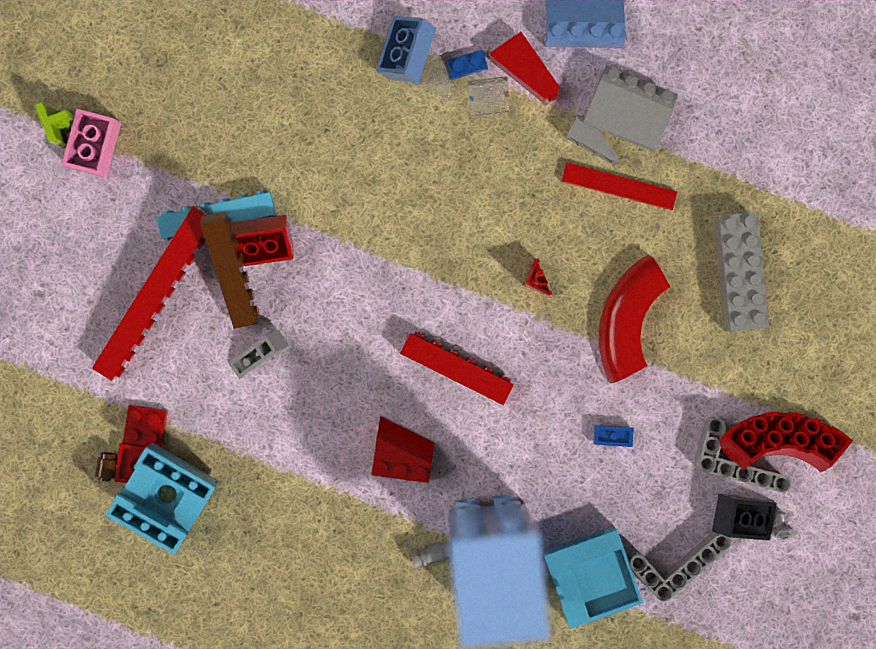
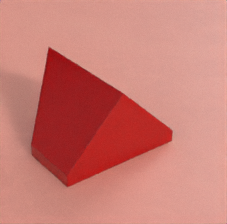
[523,258,553,296]

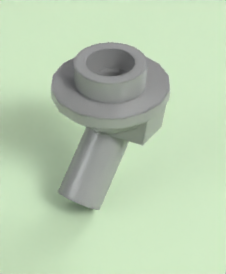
[773,511,794,540]

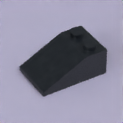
[712,494,777,541]

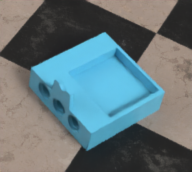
[542,526,643,629]

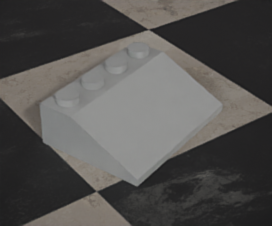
[583,65,678,152]

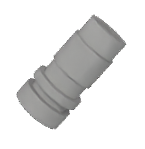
[410,542,452,569]

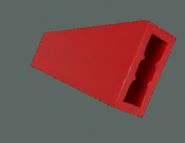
[489,32,561,103]

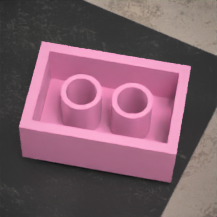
[62,109,121,178]

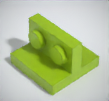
[35,102,75,148]

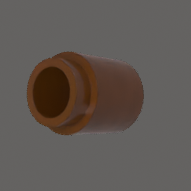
[95,452,117,481]

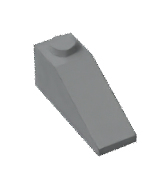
[565,115,619,166]
[229,330,289,379]

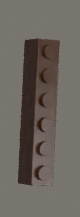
[200,211,260,329]

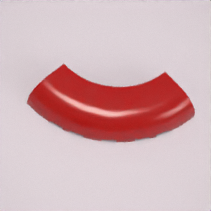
[599,254,671,384]
[719,411,853,473]

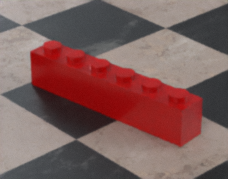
[400,331,514,406]

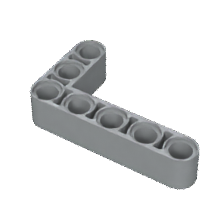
[694,417,791,493]
[627,532,731,602]

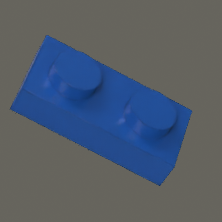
[446,49,488,80]
[593,425,634,447]

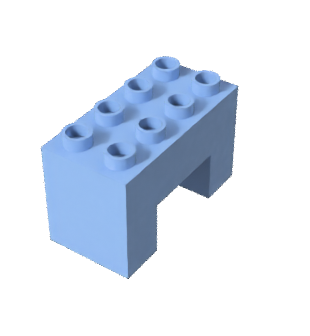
[449,494,550,648]

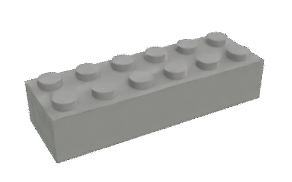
[713,212,769,331]

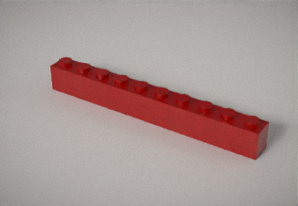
[91,205,210,381]

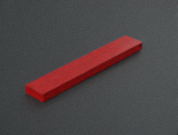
[561,162,678,211]

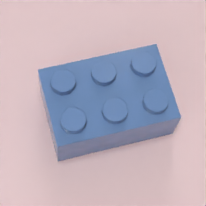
[376,16,436,83]

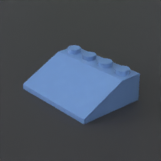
[545,0,625,48]

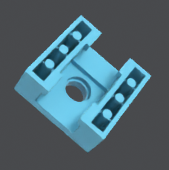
[105,442,219,555]

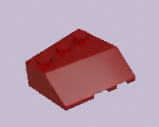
[371,416,434,483]

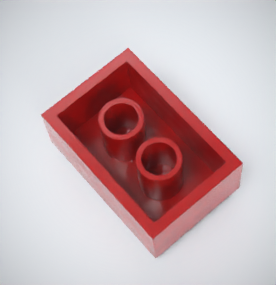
[232,215,294,267]

